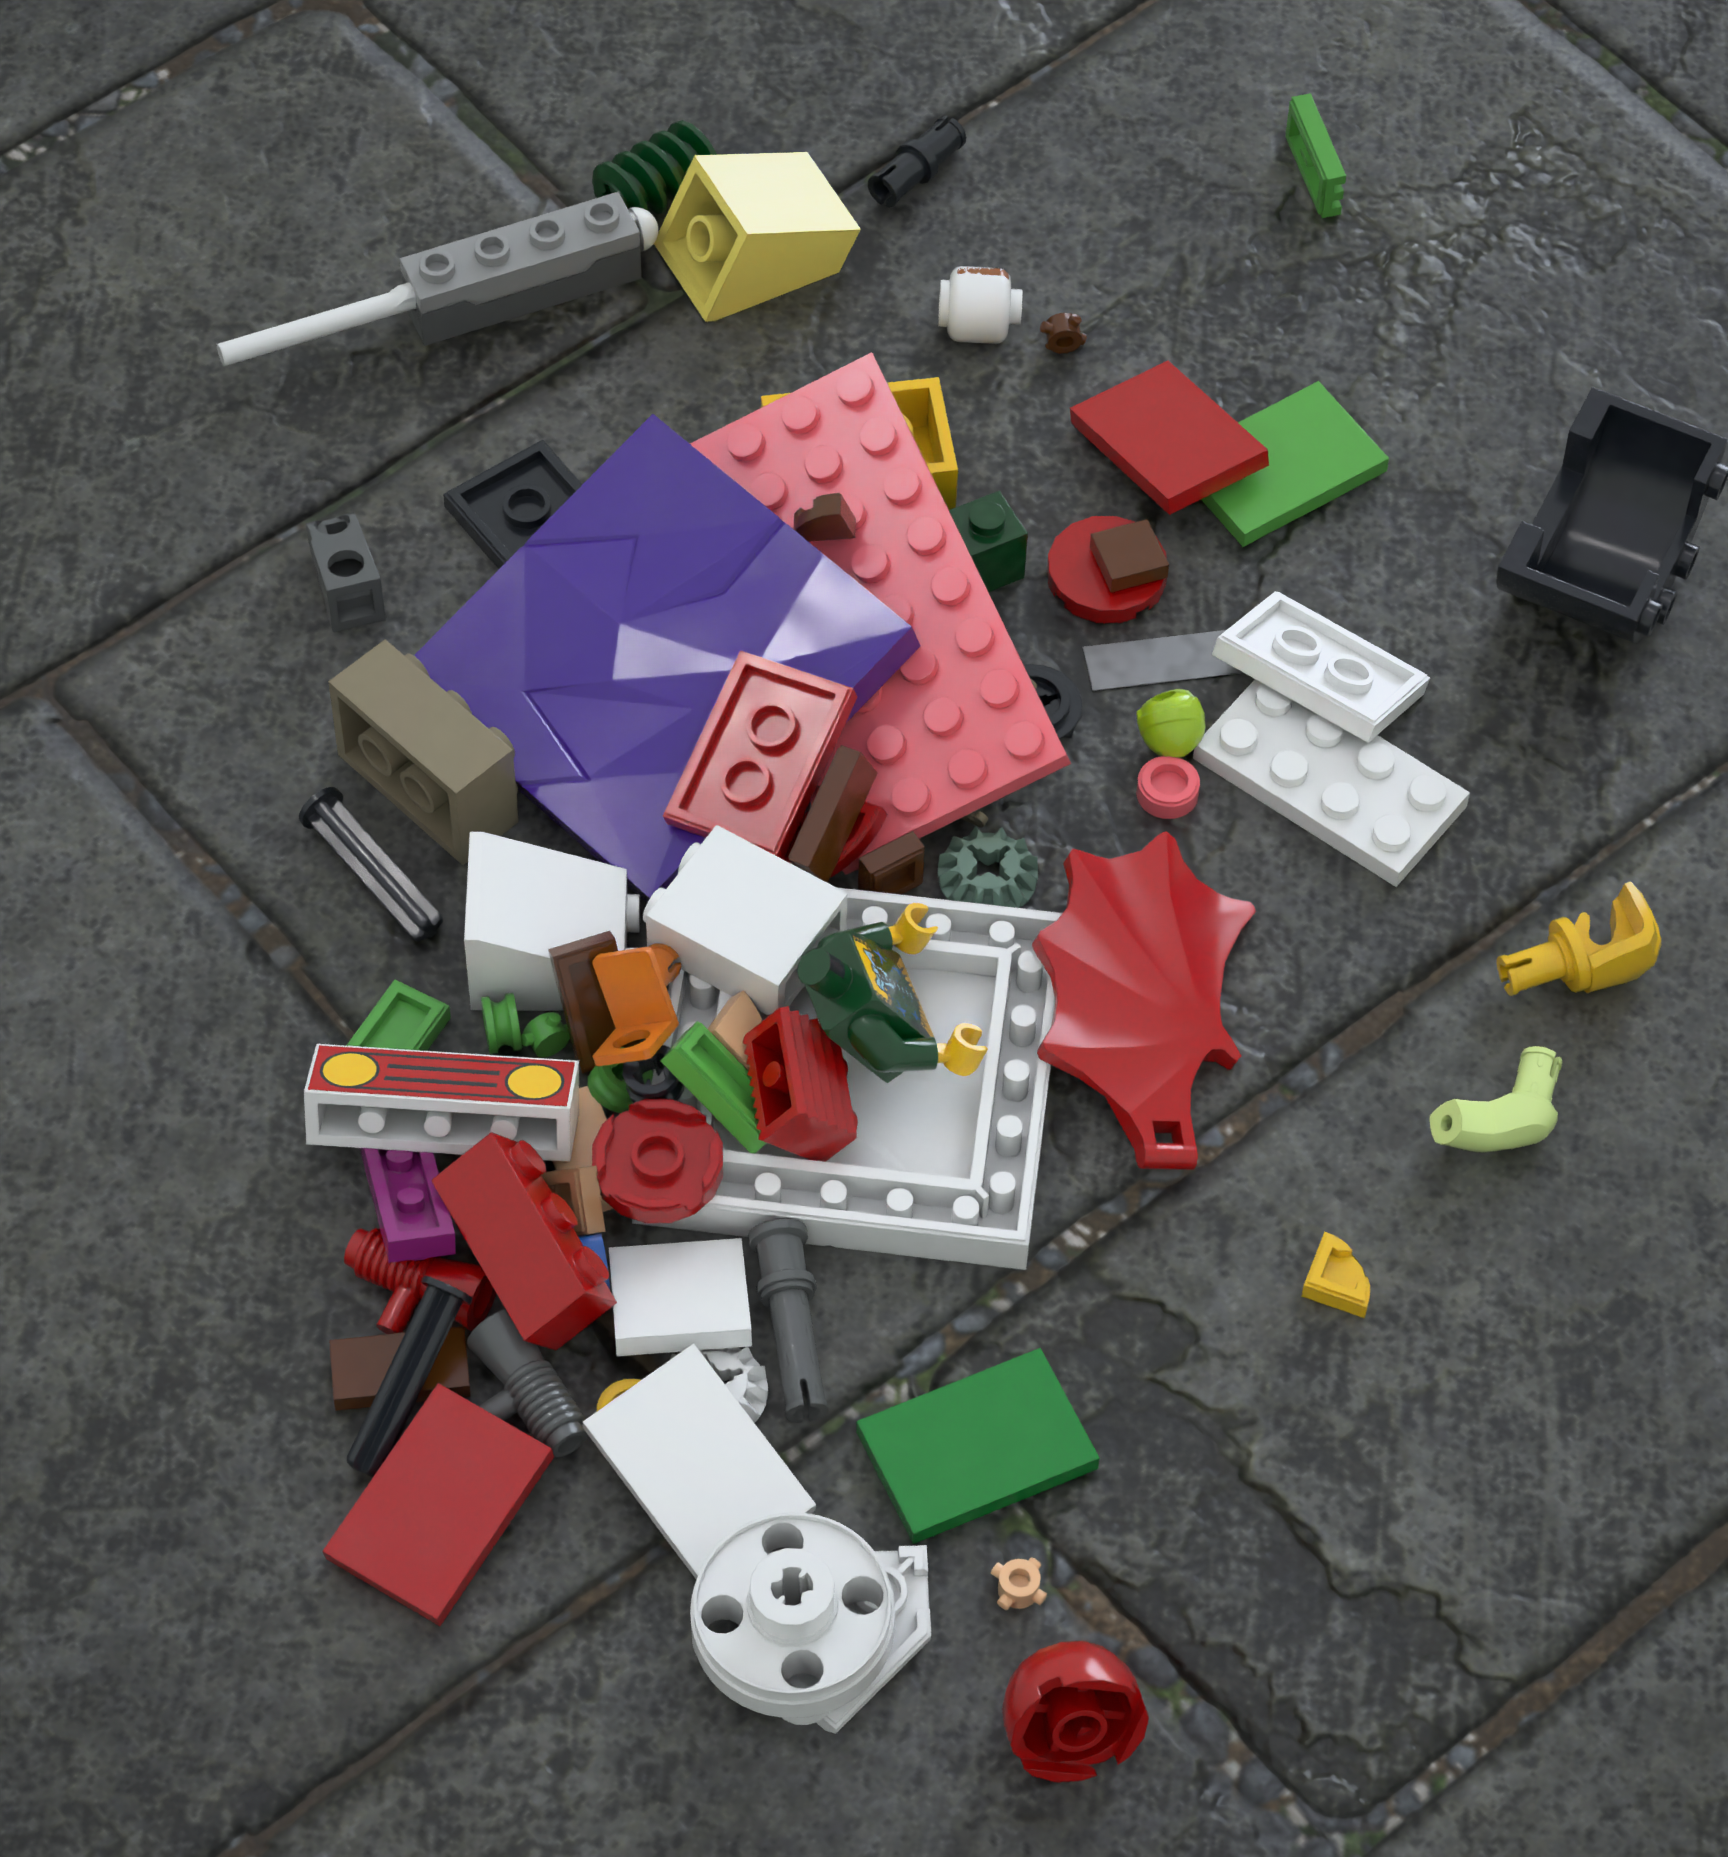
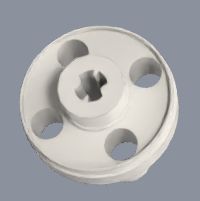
[690,1512,895,1725]

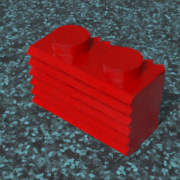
[742,1006,858,1162]

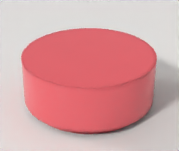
[1136,756,1200,819]

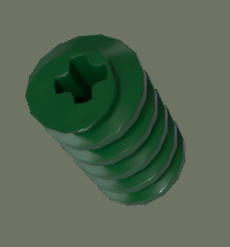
[592,120,717,214]

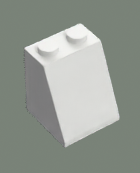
[464,832,640,1011]

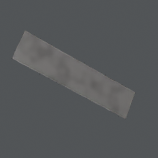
[1083,630,1243,691]

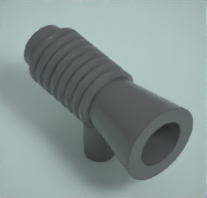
[467,1309,588,1457]

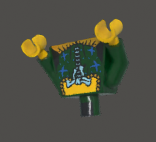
[797,903,988,1083]

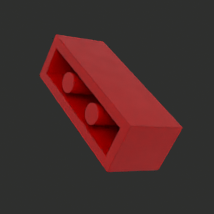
[431,1132,617,1351]

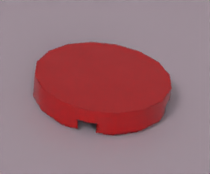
[1047,516,1167,623]
[592,1099,723,1223]

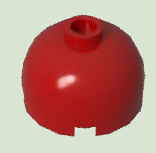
[1002,1641,1149,1782]

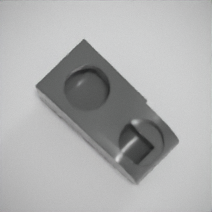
[306,512,386,632]

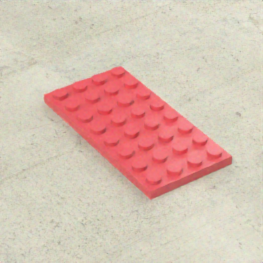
[690,352,1071,875]

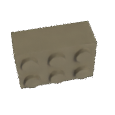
[328,639,519,865]

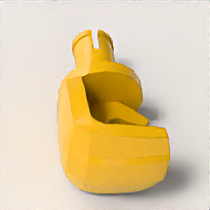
[1497,881,1661,996]

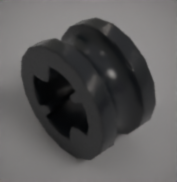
[622,1045,685,1103]

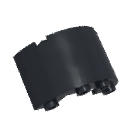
[1496,387,1728,644]

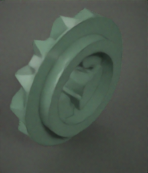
[937,826,1038,908]

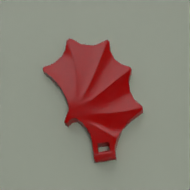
[1032,831,1256,1170]

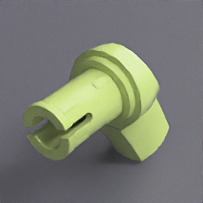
[1430,1046,1562,1152]

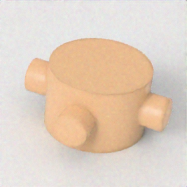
[991,1557,1047,1610]

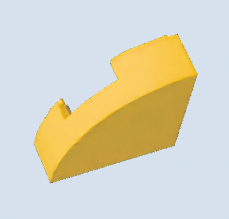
[1301,1231,1370,1318]

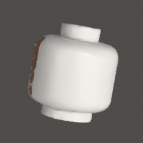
[938,266,1022,344]

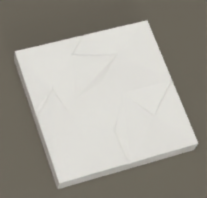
[632,887,1062,1270]

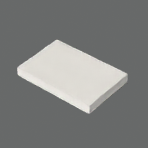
[1212,591,1430,743]
[583,1343,816,1580]

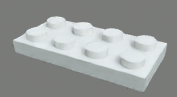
[1193,679,1470,887]

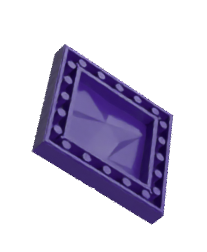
[414,414,921,903]

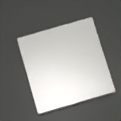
[609,1238,752,1356]

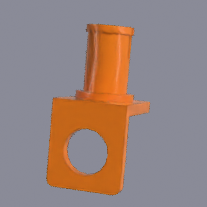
[592,943,682,1066]

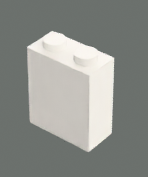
[643,825,848,1016]

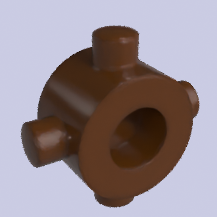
[1040,313,1087,354]

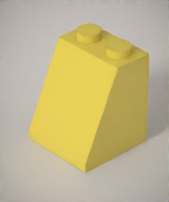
[654,152,861,322]

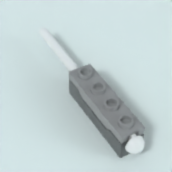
[217,192,658,366]

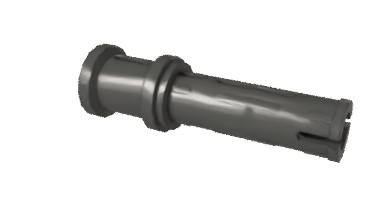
[748,1219,829,1423]

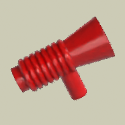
[344,1228,496,1334]

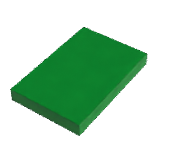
[856,1348,1100,1544]

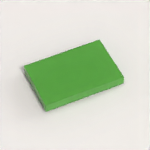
[1201,381,1389,547]

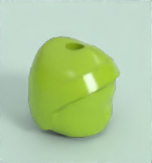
[1136,689,1206,758]

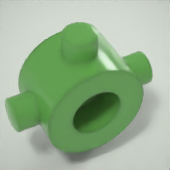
[521,1012,570,1058]

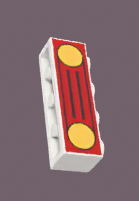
[304,1044,579,1162]

